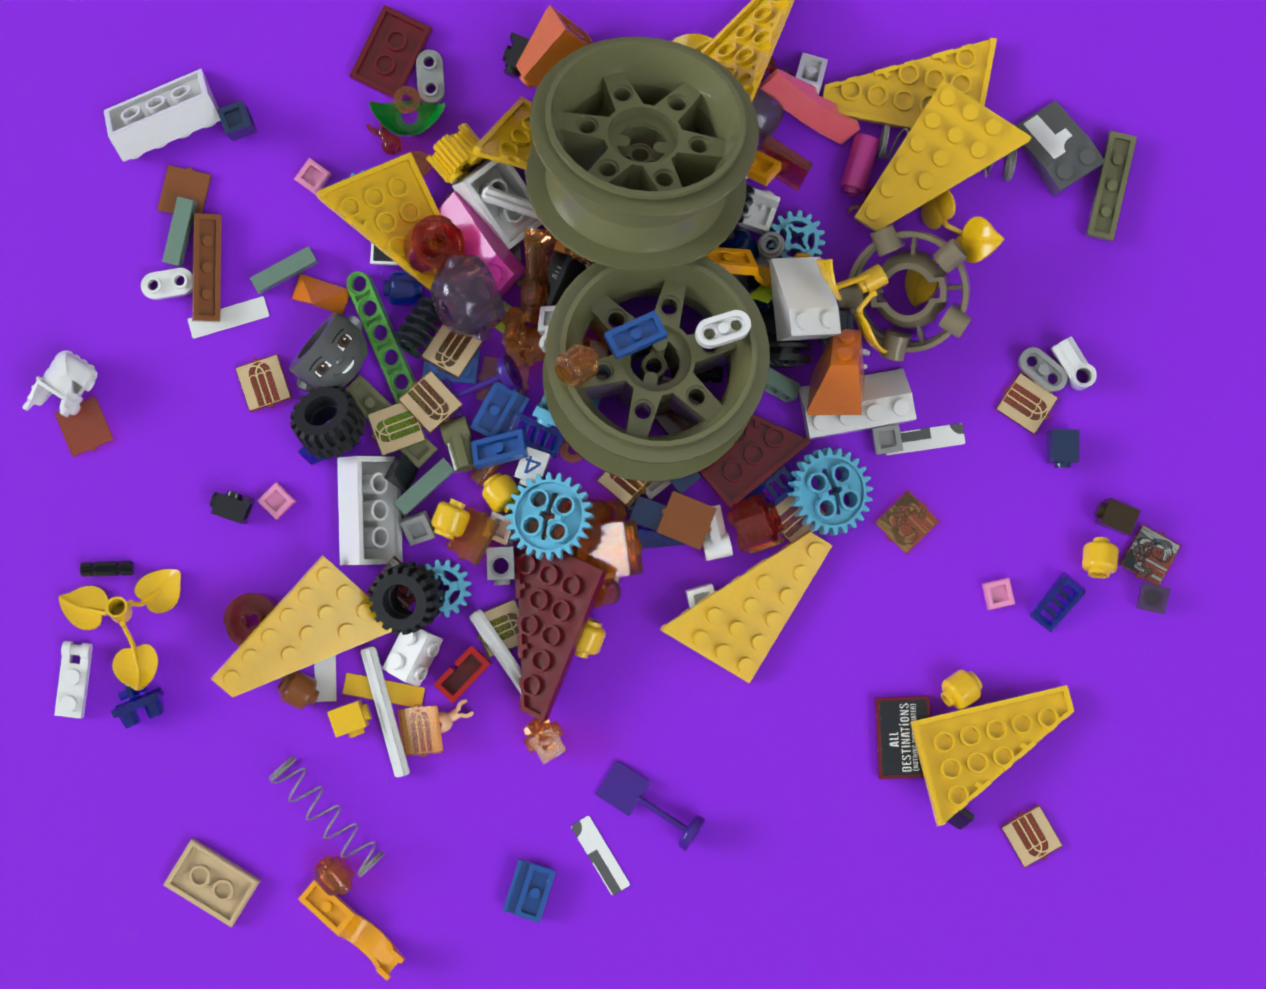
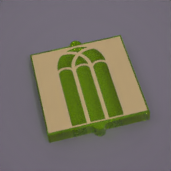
[367,402,427,456]
[477,599,519,658]

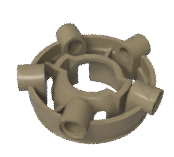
[838,224,972,361]

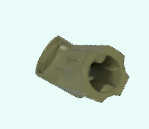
[439,416,475,473]

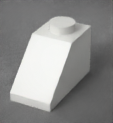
[796,52,828,95]

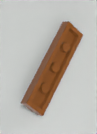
[192,213,222,322]

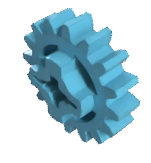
[767,210,825,258]
[425,560,472,618]

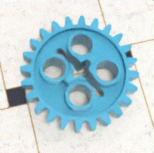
[787,448,873,535]
[505,472,594,561]

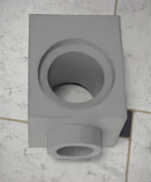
[486,547,516,585]

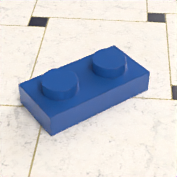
[604,310,668,361]
[471,429,528,470]

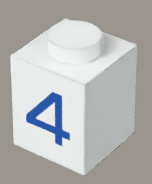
[514,447,551,487]

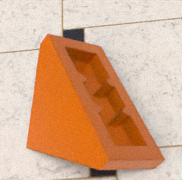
[292,274,350,315]

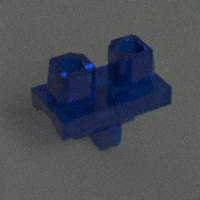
[111,685,164,728]

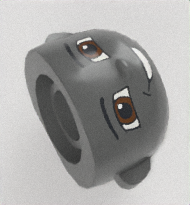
[289,311,368,392]

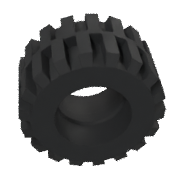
[290,386,366,459]
[368,562,444,635]

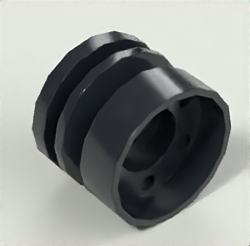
[761,314,812,368]

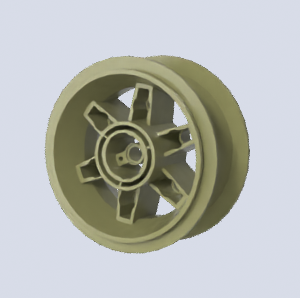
[526,37,759,271]
[543,256,770,482]

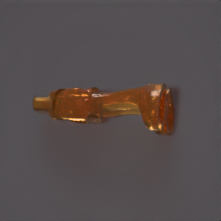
[520,228,557,324]

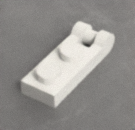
[54,641,93,719]

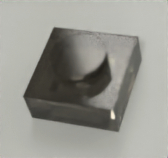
[1136,582,1171,614]

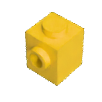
[327,699,372,738]

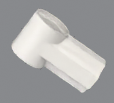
[1051,336,1097,391]
[703,505,733,561]

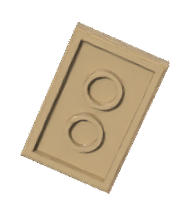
[163,838,261,928]

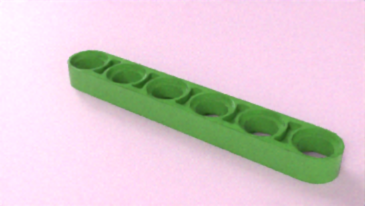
[346,271,426,418]

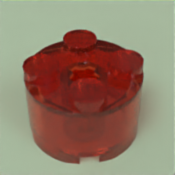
[404,215,465,275]
[727,492,784,554]
[224,593,279,645]

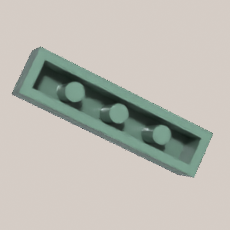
[162,196,198,267]
[250,246,319,295]
[764,367,800,402]
[394,458,455,517]

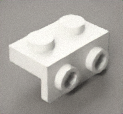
[738,187,781,235]
[382,629,443,686]

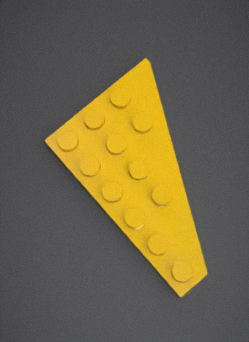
[700,0,795,101]
[822,38,997,130]
[854,80,1032,232]
[472,96,534,170]
[315,152,481,311]
[660,531,833,683]
[211,555,392,698]
[910,685,1074,826]

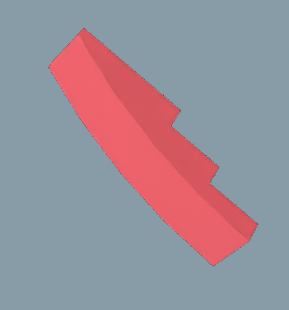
[759,69,860,145]

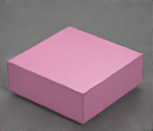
[294,157,332,195]
[257,482,296,520]
[982,578,1015,610]

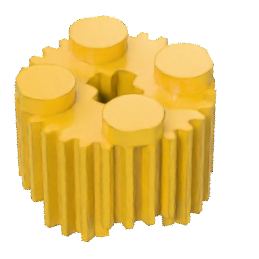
[426,123,487,184]

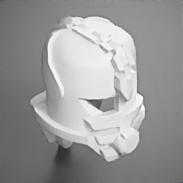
[22,350,97,418]

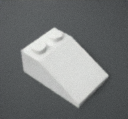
[452,159,542,250]
[769,257,841,341]

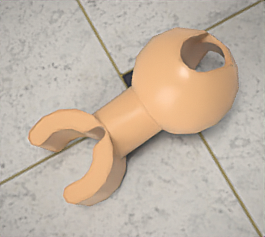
[433,699,474,733]

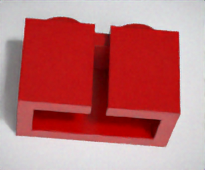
[433,644,493,703]

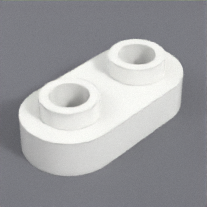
[141,268,193,300]
[695,310,751,349]

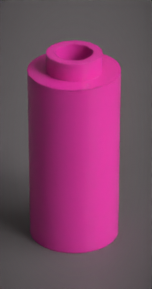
[840,133,881,197]

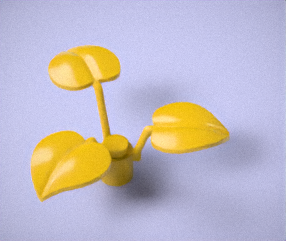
[905,190,1005,307]
[816,258,889,353]
[58,569,181,691]

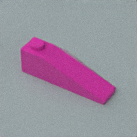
[438,191,527,307]

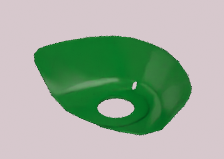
[369,100,446,136]

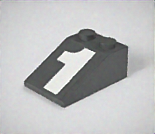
[1016,100,1105,197]

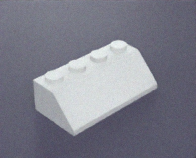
[104,69,220,162]
[799,369,917,440]
[337,456,403,565]

